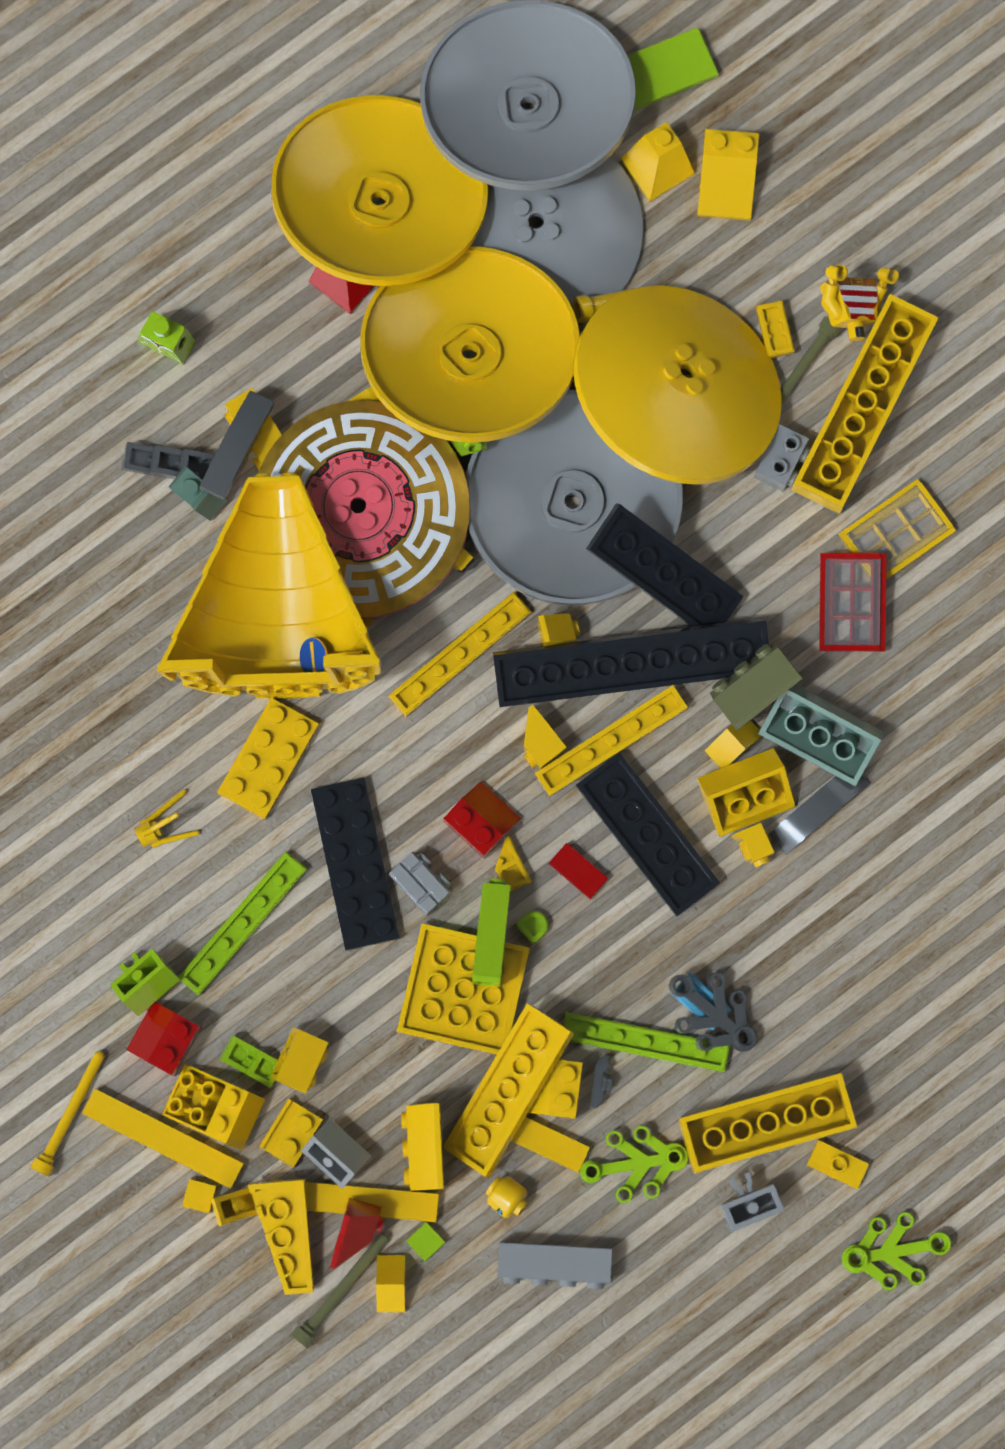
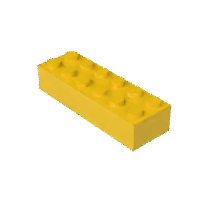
[678,1073,857,1173]

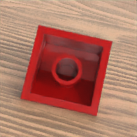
[443,781,521,859]
[126,1002,202,1077]

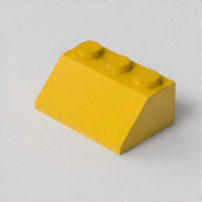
[697,748,795,837]
[401,1103,444,1191]

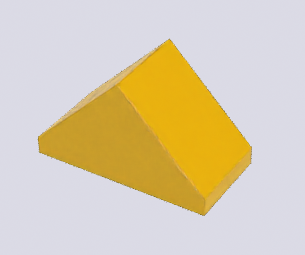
[705,720,762,769]
[376,1255,406,1312]

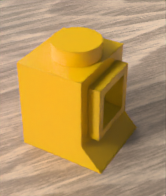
[731,823,774,868]

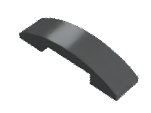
[768,776,869,855]

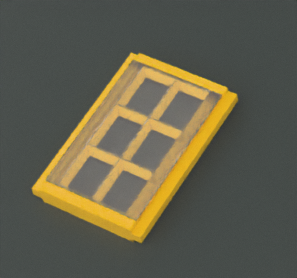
[838,479,956,580]

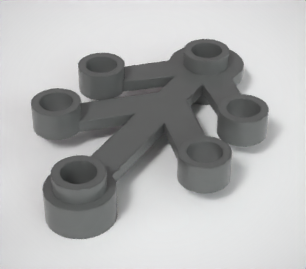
[669,973,757,1052]

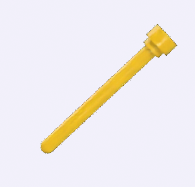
[30,1051,105,1177]

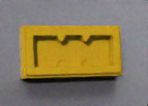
[755,300,795,359]
[806,1140,869,1190]

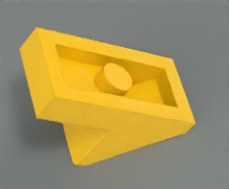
[211,1188,257,1226]

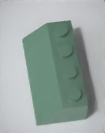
[758,684,884,786]

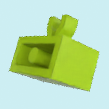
[110,949,180,1016]

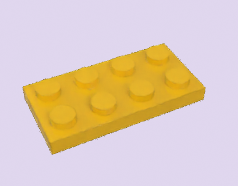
[217,698,319,820]

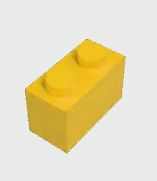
[270,1027,329,1094]

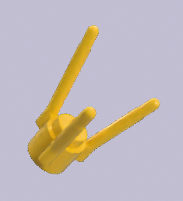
[134,789,200,849]

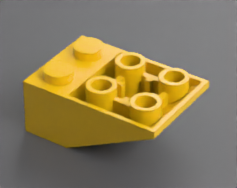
[162,1064,265,1151]

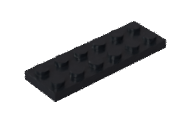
[586,503,743,627]
[576,752,720,917]
[311,778,400,951]

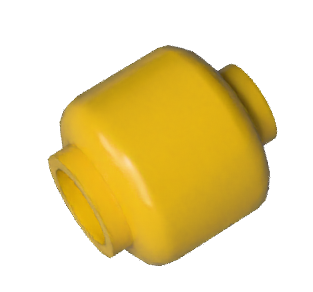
[486,1176,528,1218]

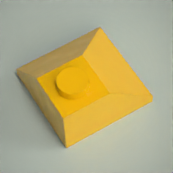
[620,121,695,203]

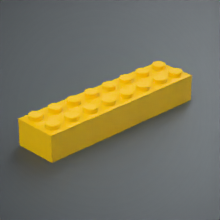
[791,294,939,514]

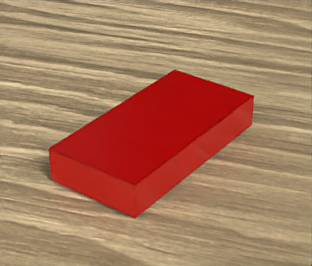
[548,843,608,900]

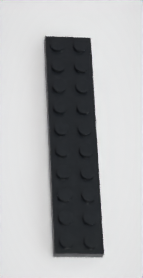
[493,617,769,707]

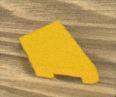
[495,836,532,893]

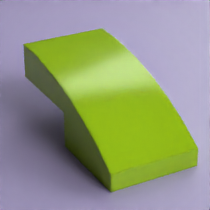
[219,1035,278,1088]

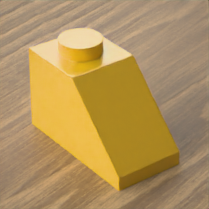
[538,613,580,647]
[523,704,567,770]

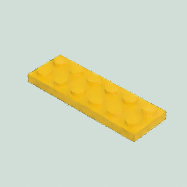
[442,1003,575,1178]

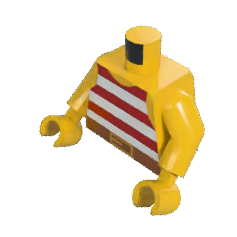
[820,264,899,342]

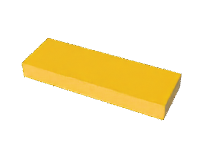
[511,1117,590,1173]

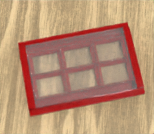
[819,553,886,652]

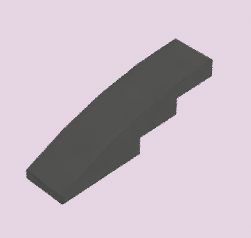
[199,391,274,500]
[121,442,234,485]

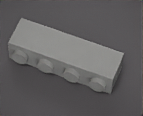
[497,1242,612,1289]

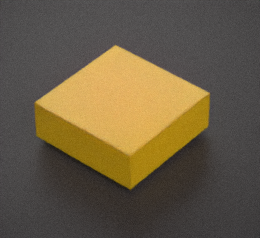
[182,1179,217,1213]

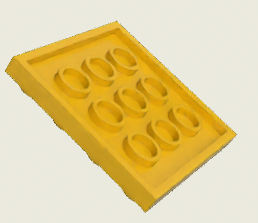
[397,923,530,1055]

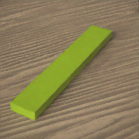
[178,852,307,996]
[564,1012,730,1072]

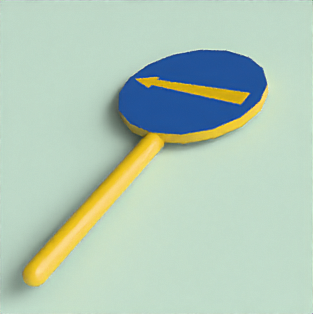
[300,637,364,672]

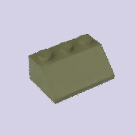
[710,642,802,730]

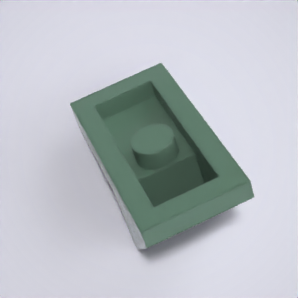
[169,466,228,521]

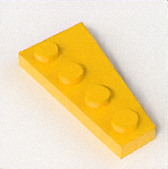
[248,1179,314,1295]

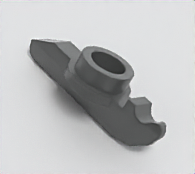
[591,1055,612,1109]

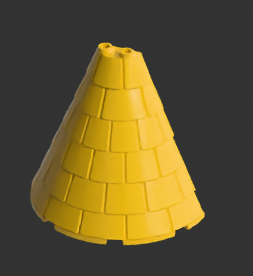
[157,472,381,699]

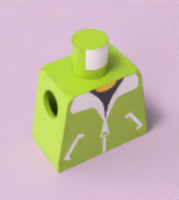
[138,311,196,365]

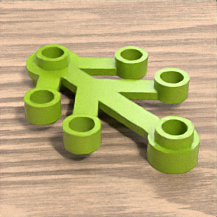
[580,1126,688,1204]
[841,1212,951,1290]

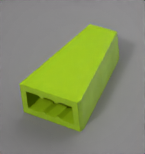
[472,878,511,987]

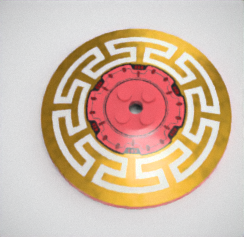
[258,400,471,619]

